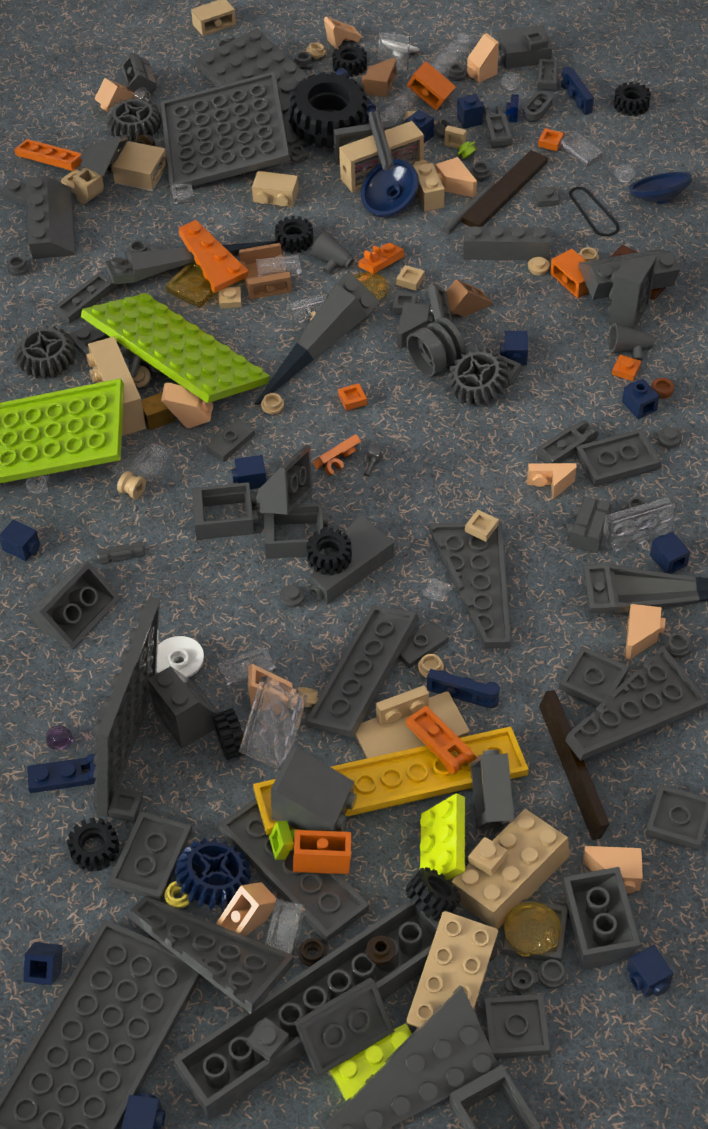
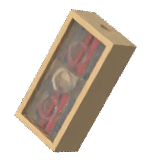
[339,121,424,193]

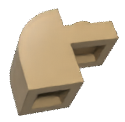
[61,168,104,204]

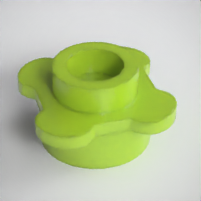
[457,141,477,159]

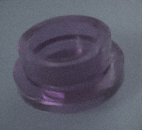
[46,725,73,750]

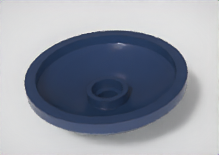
[361,159,419,217]
[629,172,692,204]

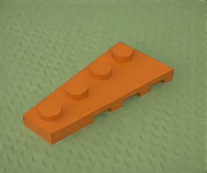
[179,220,249,293]

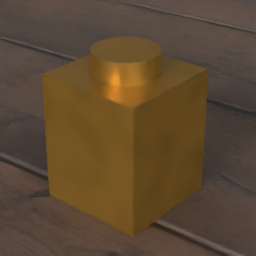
[141,392,175,430]

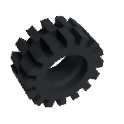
[332,44,367,77]
[614,82,651,116]
[275,216,313,254]
[306,528,352,575]
[212,708,248,760]
[67,818,120,872]
[405,867,461,921]

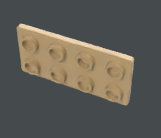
[355,685,469,758]
[406,911,498,1028]

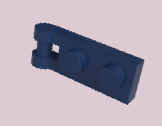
[561,67,594,115]
[427,669,500,708]
[27,754,96,793]

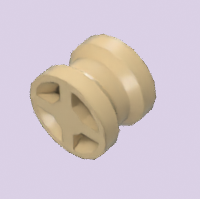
[117,471,146,500]

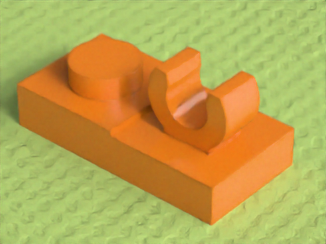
[358,243,405,274]
[313,434,361,476]

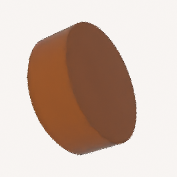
[651,378,674,399]

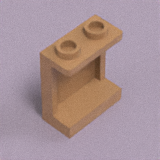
[239,243,292,300]

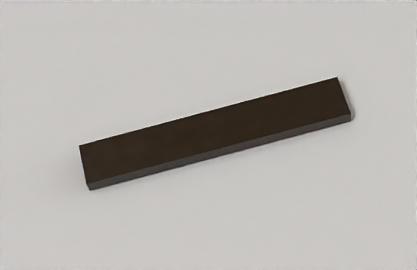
[462,150,548,227]
[539,690,610,840]

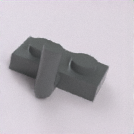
[122,347,161,378]

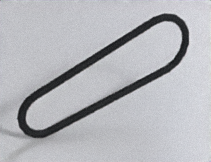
[569,187,619,237]

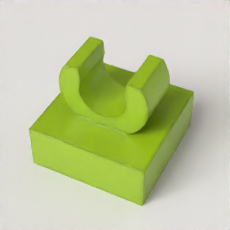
[269,821,299,860]

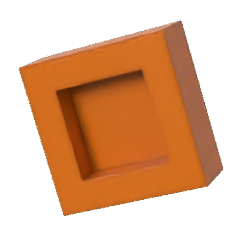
[538,128,564,151]
[612,354,642,381]
[338,383,367,411]

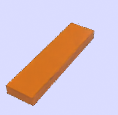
[14,139,83,171]

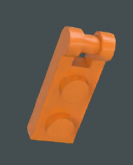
[406,705,475,774]

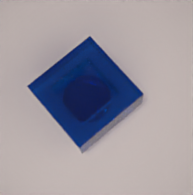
[506,94,519,122]

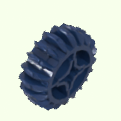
[175,837,251,910]

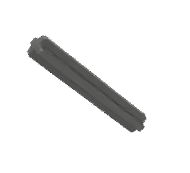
[368,111,394,171]

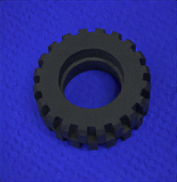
[290,72,368,148]

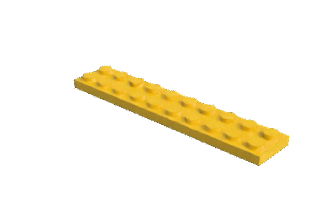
[253,726,529,835]

